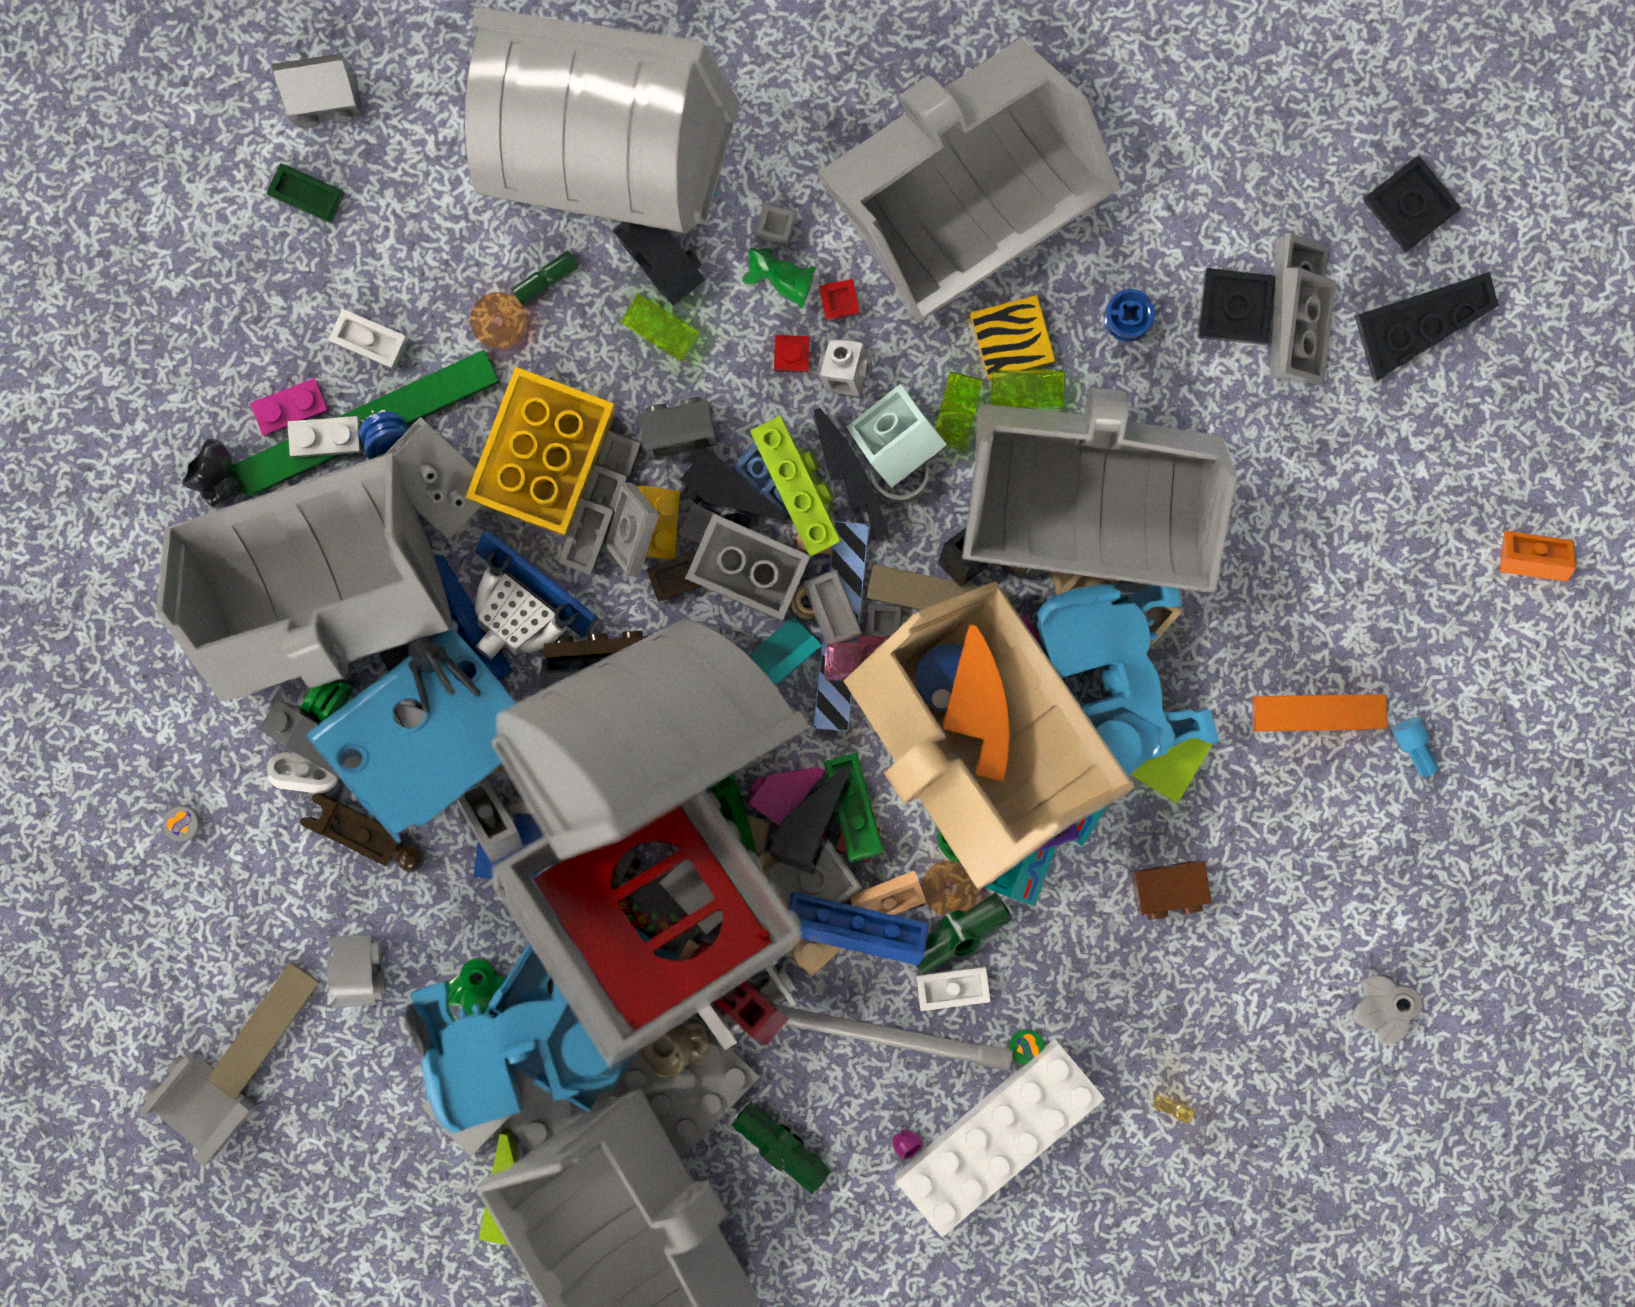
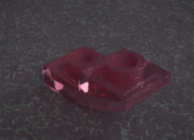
[823,636,891,681]

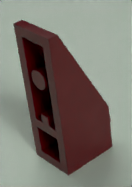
[689,942,790,1045]

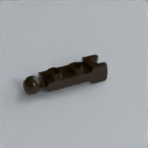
[300,793,425,872]

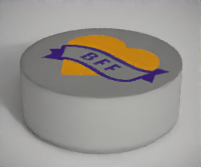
[163,806,201,841]

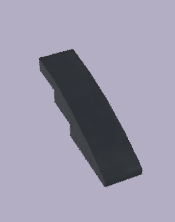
[814,408,889,541]

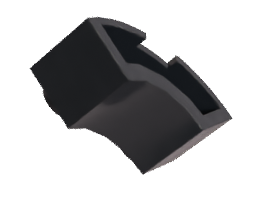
[612,221,705,306]

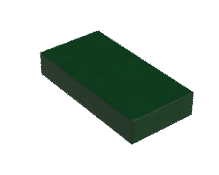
[266,163,345,224]

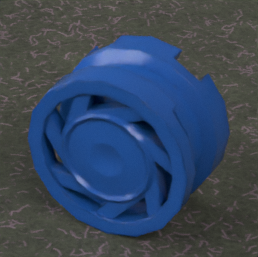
[1103,289,1155,342]
[359,411,409,460]

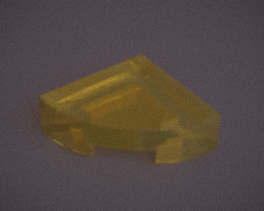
[1152,1094,1195,1123]

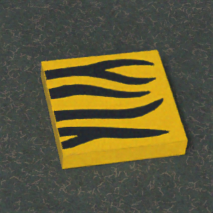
[970,295,1055,381]

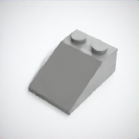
[685,514,810,621]

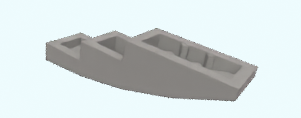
[558,431,642,575]

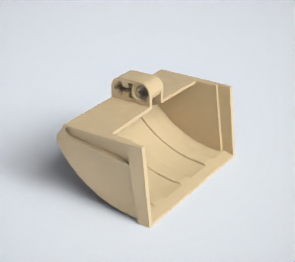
[844,581,1135,889]

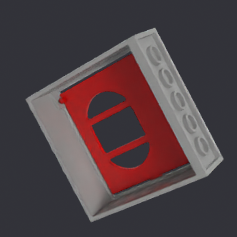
[492,789,802,1069]

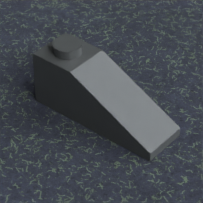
[259,699,362,779]

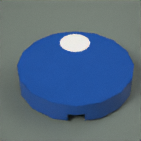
[915,643,963,712]

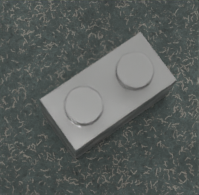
[457,777,523,864]

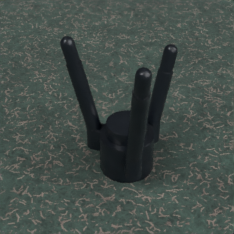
[407,636,481,713]

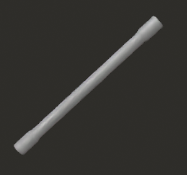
[777,1005,1012,1071]

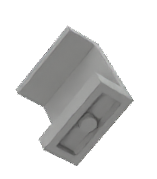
[138,1052,258,1166]

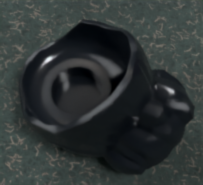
[182,439,242,508]

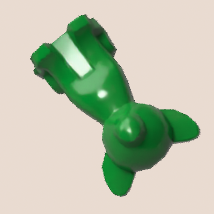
[742,248,816,309]

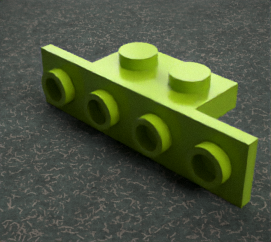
[750,415,842,557]

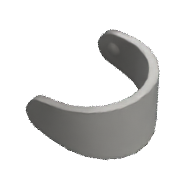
[869,460,929,503]

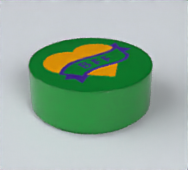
[1009,1029,1045,1065]

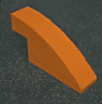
[942,624,1009,781]

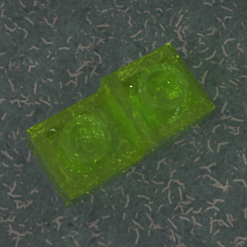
[620,293,700,362]
[991,369,1065,408]
[935,371,983,451]

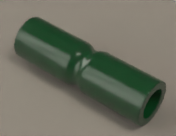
[511,250,579,306]

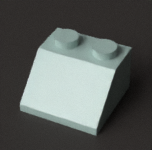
[846,384,947,488]

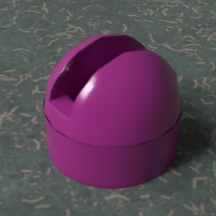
[892,1129,924,1161]

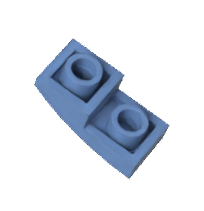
[731,441,789,514]

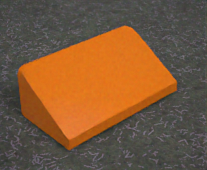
[1499,531,1576,582]

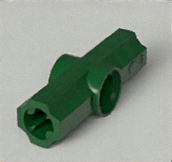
[916,893,1012,975]
[731,1101,831,1194]

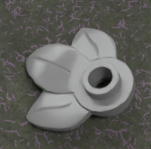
[1352,975,1422,1045]

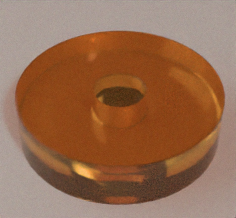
[470,292,527,349]
[922,860,978,916]

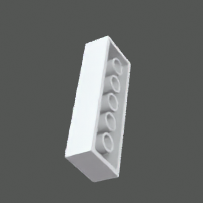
[895,1039,1105,1237]

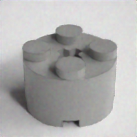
[327,934,385,1008]

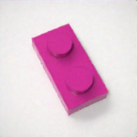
[250,378,329,437]

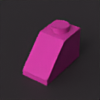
[748,767,824,826]

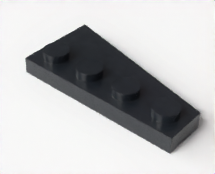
[1354,272,1499,381]

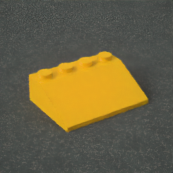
[465,367,617,538]

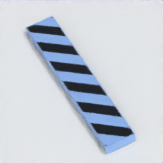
[813,521,869,732]

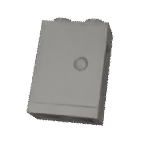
[384,417,486,540]

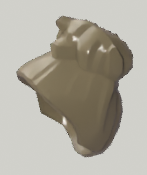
[639,1020,711,1077]

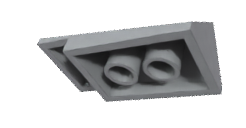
[1270,233,1336,384]

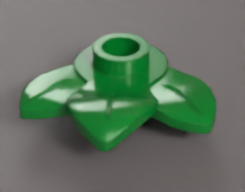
[449,958,506,1017]

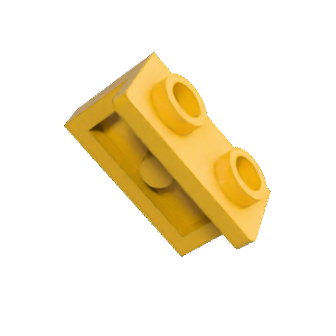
[637,486,680,560]

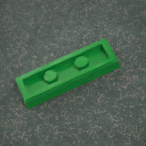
[823,753,884,863]

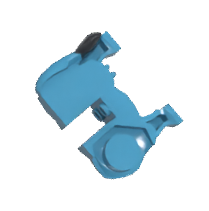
[1037,580,1219,776]
[405,941,623,1133]

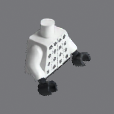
[475,549,580,660]

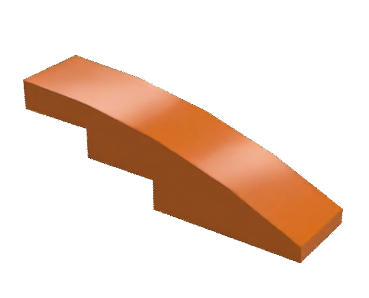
[1252,694,1387,732]

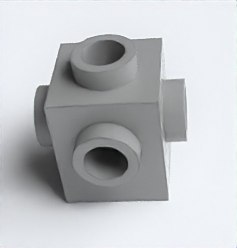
[819,338,872,396]

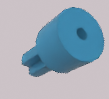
[1392,717,1438,777]

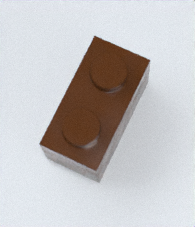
[1130,860,1212,920]

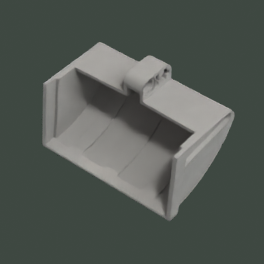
[465,7,740,233]
[818,38,1120,323]
[963,387,1237,593]
[155,453,452,702]
[492,619,810,860]
[476,1089,761,1307]

